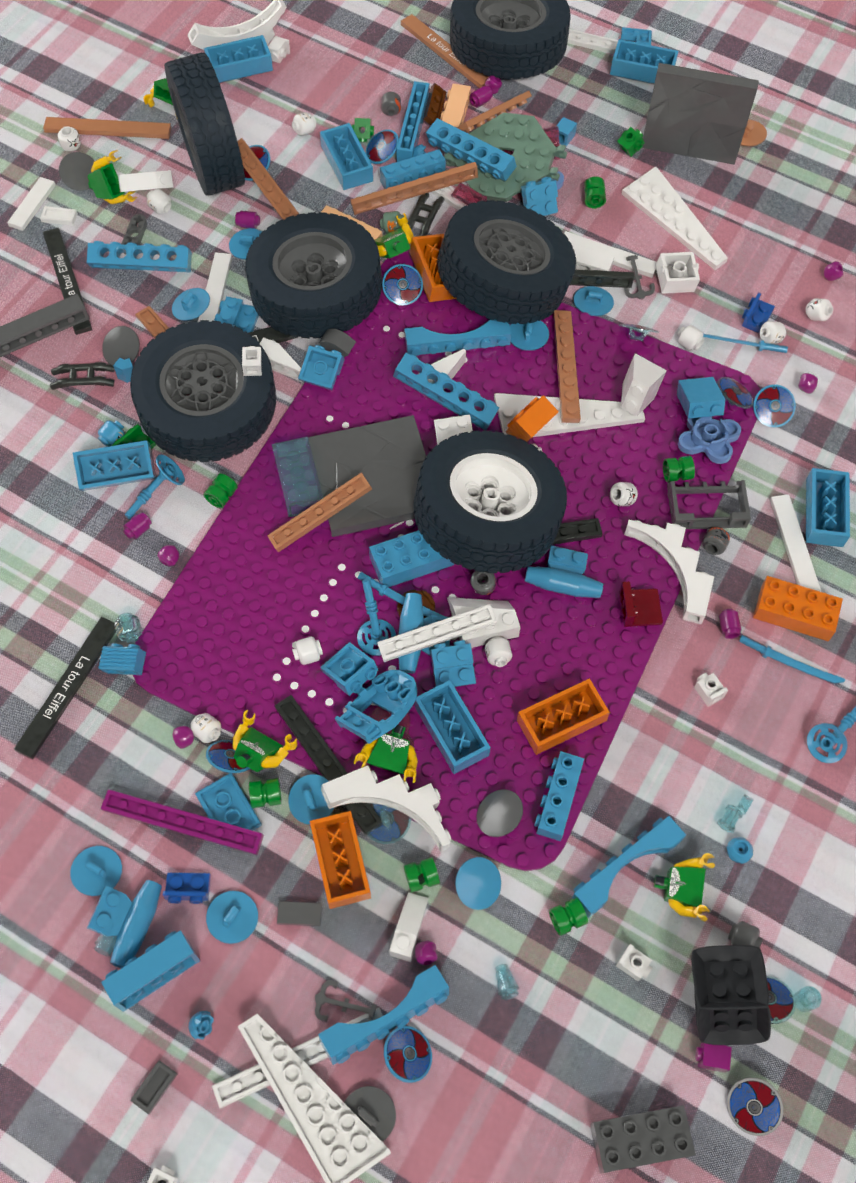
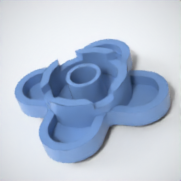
[678,416,741,464]

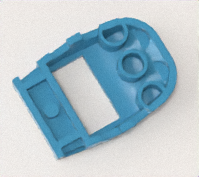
[335,670,417,744]

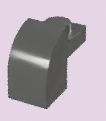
[319,329,356,357]

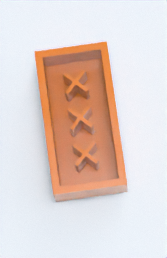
[409,234,457,302]
[505,395,559,441]
[753,576,843,641]
[517,678,610,755]
[310,811,371,909]

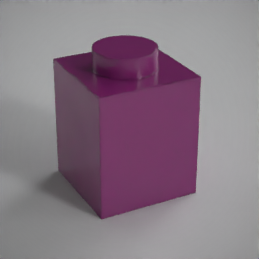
[695,1043,732,1073]

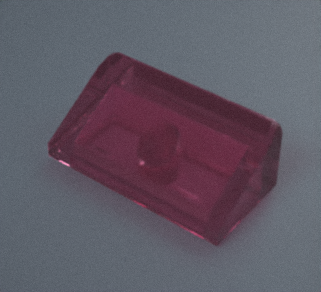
[451,182,487,205]

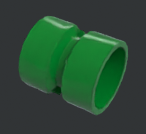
[584,176,606,209]
[663,456,695,482]
[203,473,238,509]
[249,778,282,809]
[403,857,440,893]
[548,898,588,936]

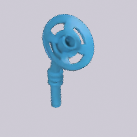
[125,454,185,519]
[357,579,396,656]
[807,706,856,763]

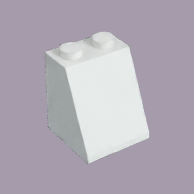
[621,354,667,417]

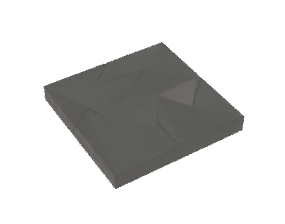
[642,63,759,165]
[308,415,426,537]

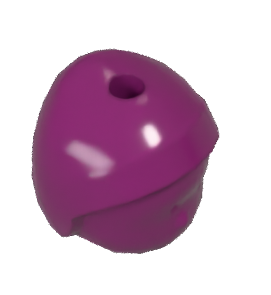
[485,76,502,94]
[824,261,844,281]
[798,373,818,394]
[157,545,179,567]
[172,726,194,749]
[414,940,438,965]

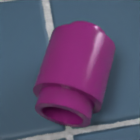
[469,86,493,108]
[235,211,260,229]
[123,512,152,540]
[719,609,742,639]

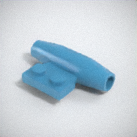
[525,546,603,598]
[398,593,450,673]
[87,880,162,969]

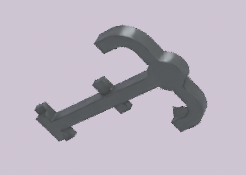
[624,255,655,299]
[315,980,377,1022]

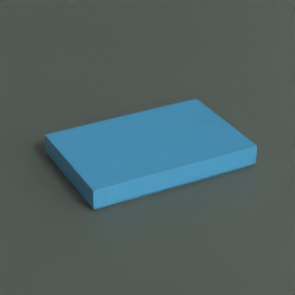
[195,773,262,847]

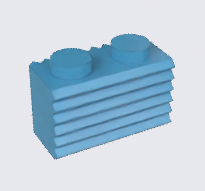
[98,643,146,675]

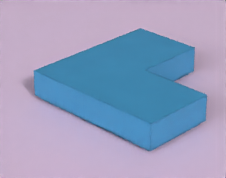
[621,27,652,45]

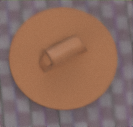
[741,120,767,146]

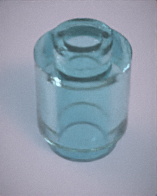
[793,986,822,1012]

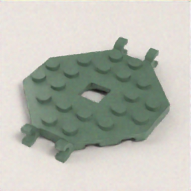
[444,112,567,202]

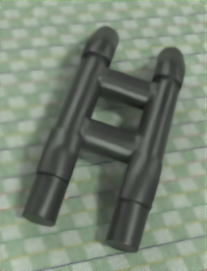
[408,193,445,236]
[50,362,115,390]

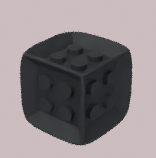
[691,945,771,1045]

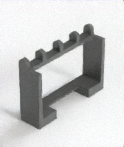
[667,480,751,529]

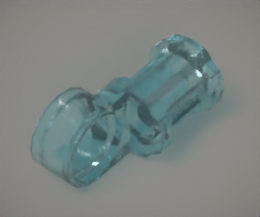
[717,794,754,833]

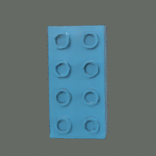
[204,35,273,83]
[610,39,679,83]
[320,123,373,190]
[72,441,156,491]
[806,468,850,547]
[369,530,454,587]
[414,680,491,774]
[101,930,200,1012]

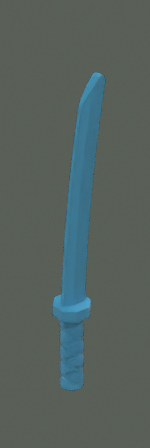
[703,333,788,353]
[358,572,445,617]
[739,635,845,683]

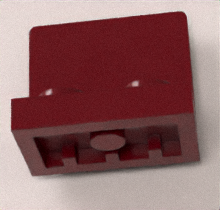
[619,581,663,627]

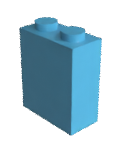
[677,377,726,418]

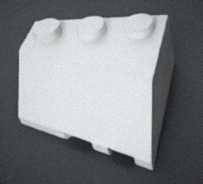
[447,597,520,648]

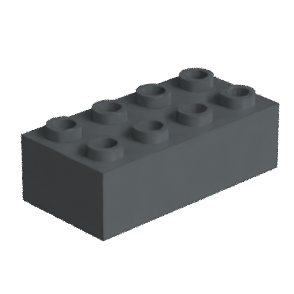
[590,1105,696,1174]

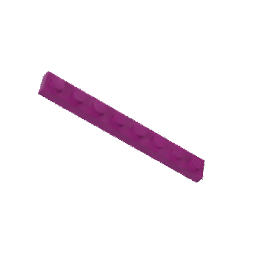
[100,789,264,856]

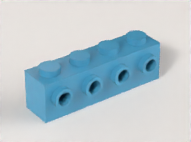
[380,149,446,189]
[534,751,584,841]

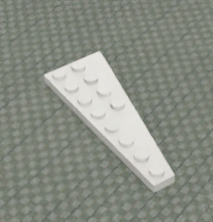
[622,167,728,270]
[494,393,645,437]
[238,1014,391,1183]

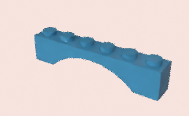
[405,319,511,356]
[572,816,686,918]
[318,965,449,1065]

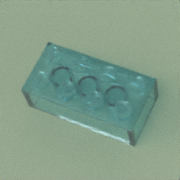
[272,437,323,517]

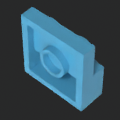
[521,177,558,216]
[214,296,259,333]
[298,345,345,390]
[430,640,476,687]
[320,642,378,696]

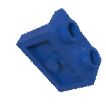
[742,292,775,334]
[163,873,211,904]

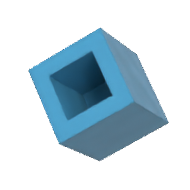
[553,117,577,147]

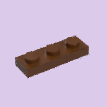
[423,83,447,125]

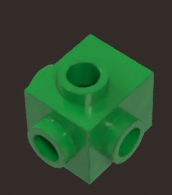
[352,118,374,142]
[617,127,645,157]

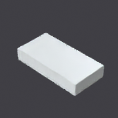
[40,206,78,226]

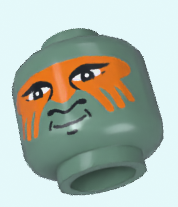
[380,211,404,234]

